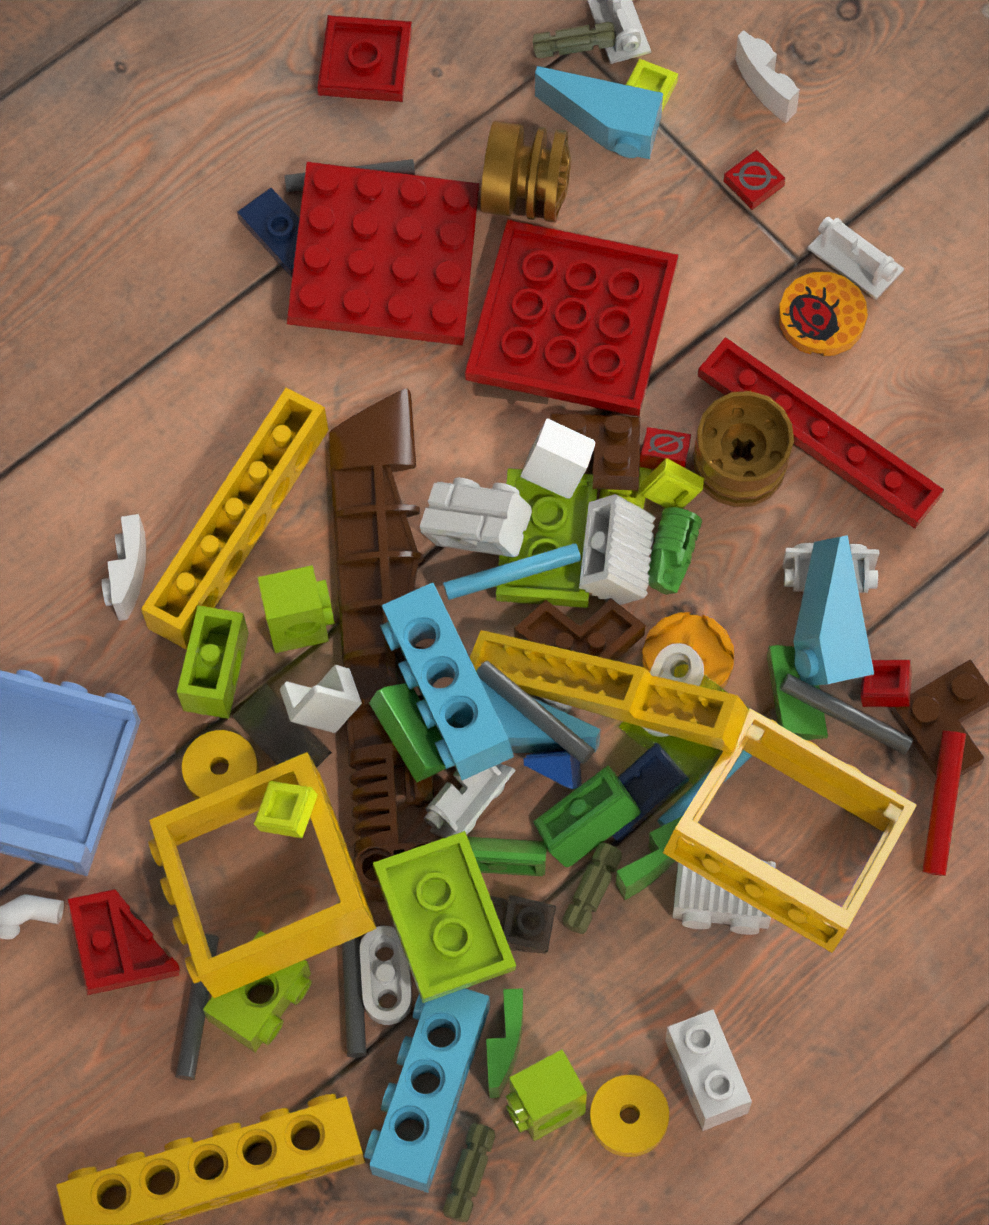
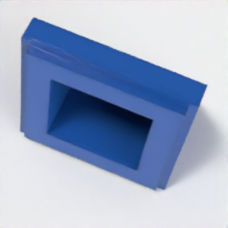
[523,750,582,789]

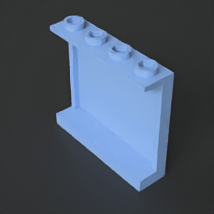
[0,670,141,876]

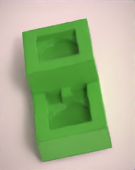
[616,816,682,900]
[486,988,523,1098]

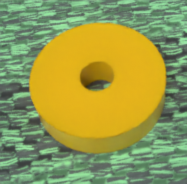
[182,730,259,799]
[590,1075,669,1157]

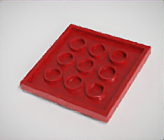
[287,162,480,346]
[465,220,679,417]

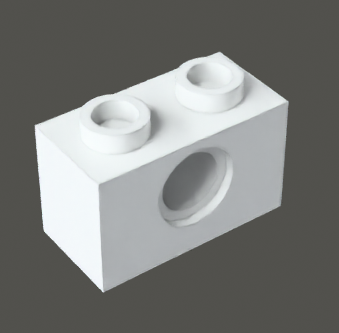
[665,1010,752,1131]

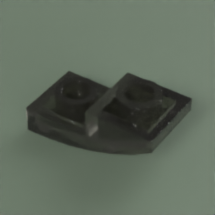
[233,683,332,767]
[490,895,556,954]

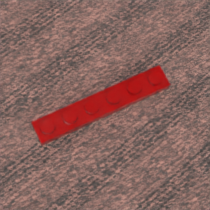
[698,337,944,529]

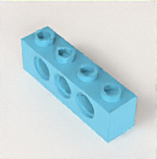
[380,583,514,781]
[364,988,490,1193]

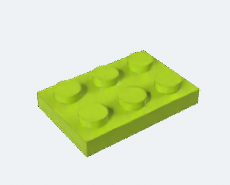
[496,468,598,608]
[373,831,516,1003]

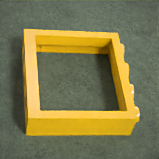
[663,708,917,953]
[148,752,377,998]

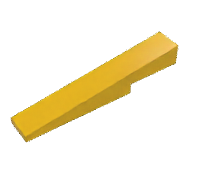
[469,630,749,753]

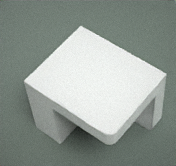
[520,419,595,498]
[280,665,362,733]

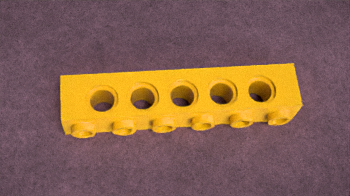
[141,387,329,650]
[56,1094,366,1225]

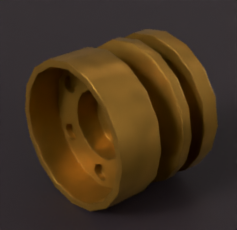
[481,121,571,223]
[693,391,794,507]

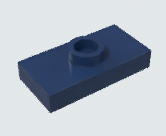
[237,188,300,278]
[612,742,690,842]

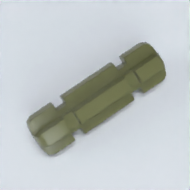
[532,21,616,58]
[563,843,622,934]
[443,1123,496,1222]

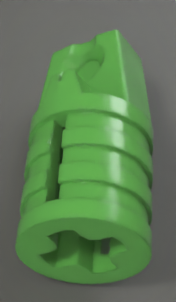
[648,507,702,595]

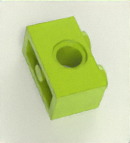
[257,565,335,654]
[177,605,249,719]
[203,930,312,1053]
[505,1049,587,1141]

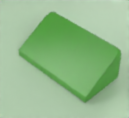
[767,645,828,740]
[369,683,446,782]
[533,765,641,867]
[468,837,547,877]

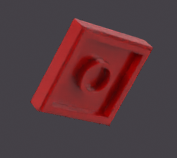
[317,15,412,102]

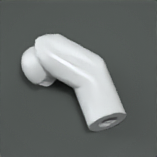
[0,894,64,939]

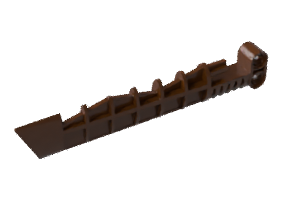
[329,389,434,902]

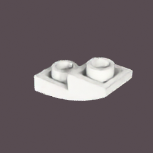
[735,30,800,123]
[102,514,146,621]

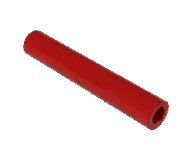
[922,731,966,876]

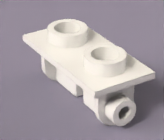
[587,0,651,64]
[808,216,904,300]
[783,543,879,593]
[423,764,516,838]

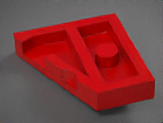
[67,889,180,995]

